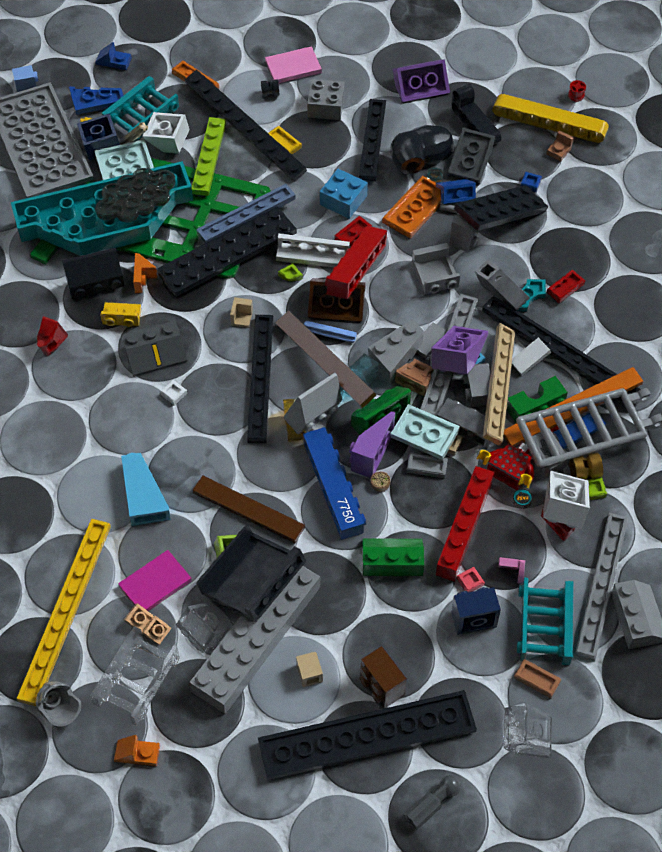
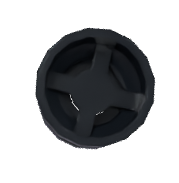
[261,79,280,98]

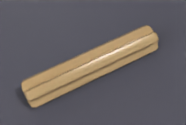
[119,122,148,145]

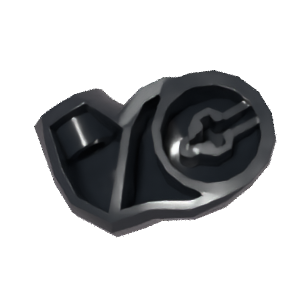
[390,125,454,174]

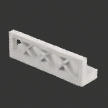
[276,234,350,268]

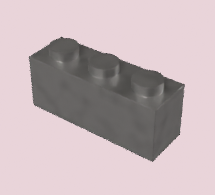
[437,398,491,449]

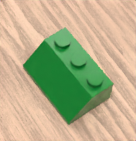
[351,386,411,435]
[362,538,424,576]

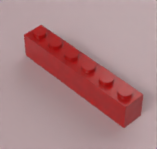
[325,226,387,299]
[436,466,494,582]

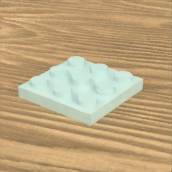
[94,139,154,180]

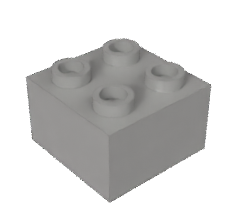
[307,79,345,121]

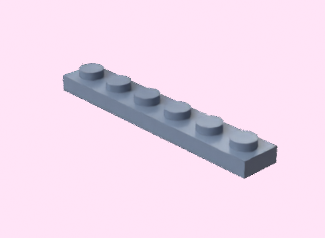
[196,184,296,243]

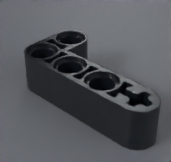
[451,83,502,144]

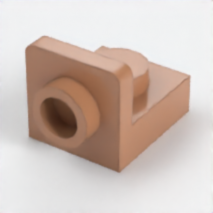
[547,131,573,161]

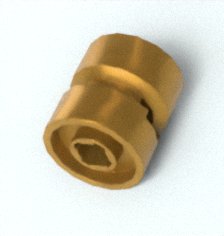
[569,452,603,480]

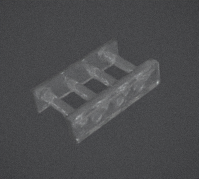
[90,626,180,725]

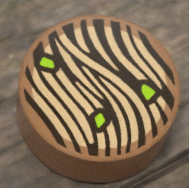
[371,471,390,492]

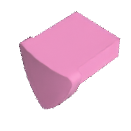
[498,557,526,584]

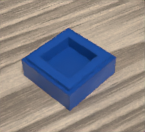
[520,172,542,193]

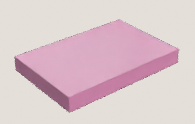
[265,46,322,83]

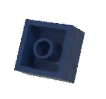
[77,113,120,160]
[451,587,501,635]

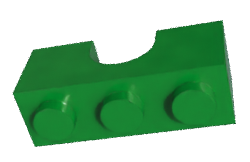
[506,376,568,423]

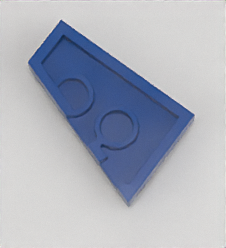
[69,87,124,115]

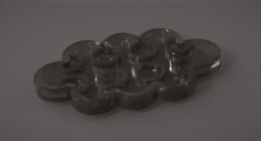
[95,168,176,223]

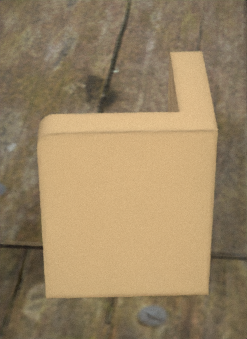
[230,297,253,328]
[296,652,323,687]

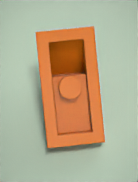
[133,253,157,293]
[114,735,160,767]

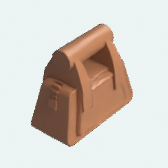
[395,359,434,396]

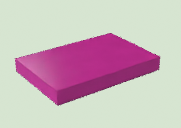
[118,550,192,611]

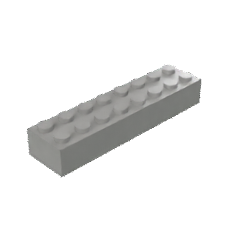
[189,566,320,714]

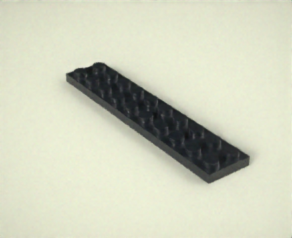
[258,690,477,781]

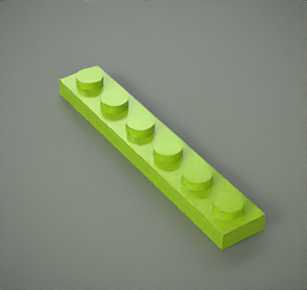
[192,117,226,196]

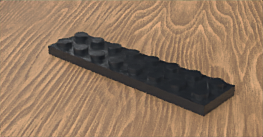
[157,206,297,297]

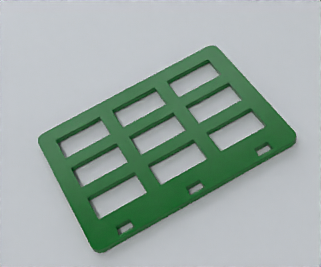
[116,158,271,279]

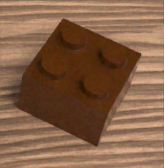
[359,646,407,708]

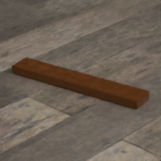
[193,475,305,543]

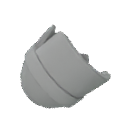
[36,681,81,726]

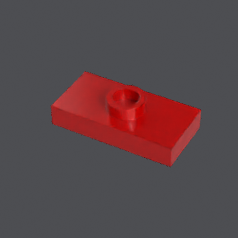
[546,270,585,304]

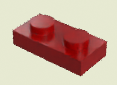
[335,216,372,248]

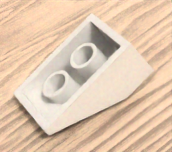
[543,471,590,528]

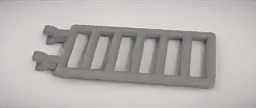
[516,388,662,468]

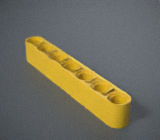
[492,94,609,143]

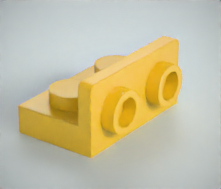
[100,302,142,327]

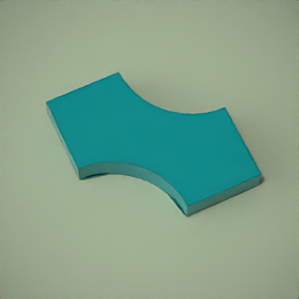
[509,279,546,312]

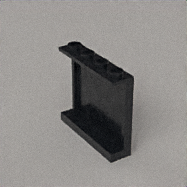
[196,524,306,622]

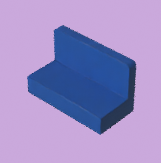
[436,179,476,204]

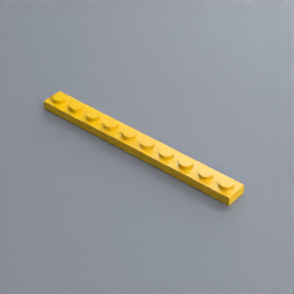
[17,518,111,707]

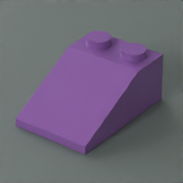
[431,326,488,375]
[349,411,395,478]

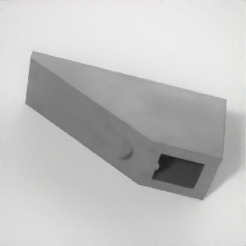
[475,260,530,310]

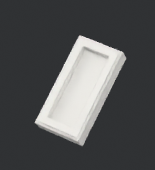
[512,337,551,376]

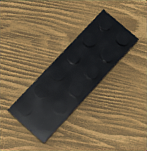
[454,185,548,231]

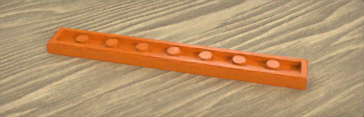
[503,367,643,447]

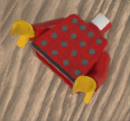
[476,443,534,491]

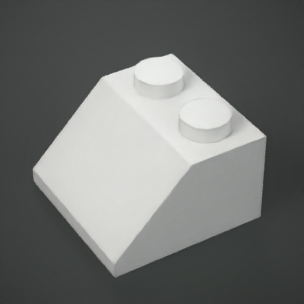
[143,112,190,154]

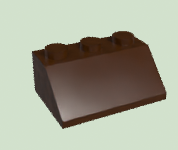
[308,278,366,322]

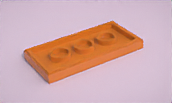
[382,175,441,239]

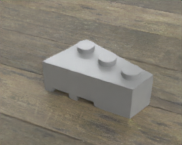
[368,319,424,384]

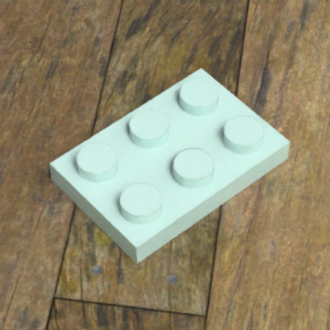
[391,404,460,460]

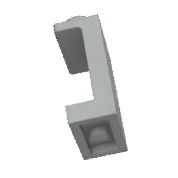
[412,243,460,294]

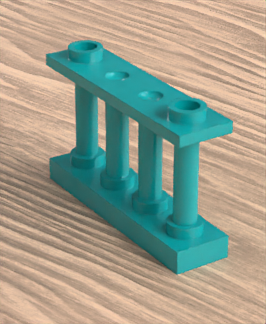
[102,76,179,142]
[517,577,574,665]

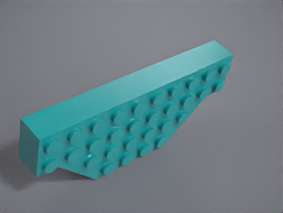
[10,161,193,256]

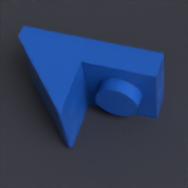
[95,42,132,70]

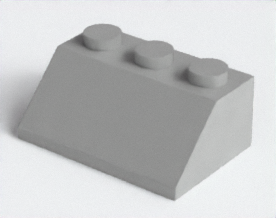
[283,373,342,434]
[611,580,662,649]

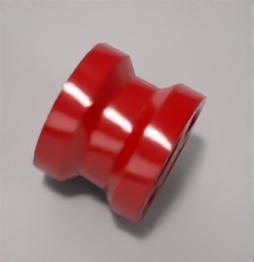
[568,80,586,102]

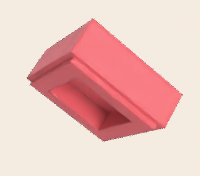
[456,567,485,592]

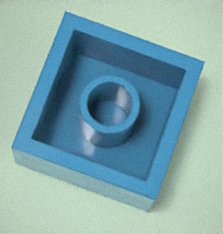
[320,169,368,219]

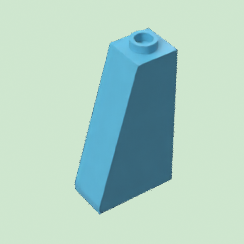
[121,453,171,526]

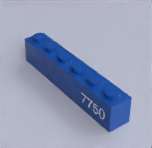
[303,427,366,540]

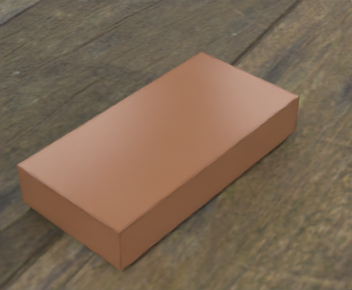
[514,659,561,698]

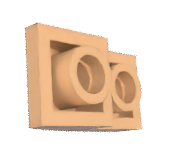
[124,603,171,645]

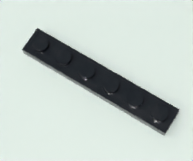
[359,99,386,181]

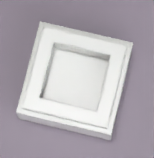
[160,380,187,406]

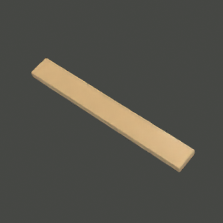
[483,323,515,445]

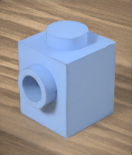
[12,65,39,92]

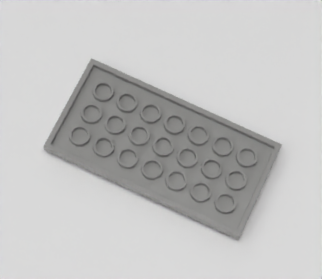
[0,82,94,198]

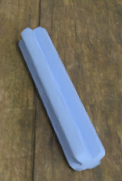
[304,321,357,343]

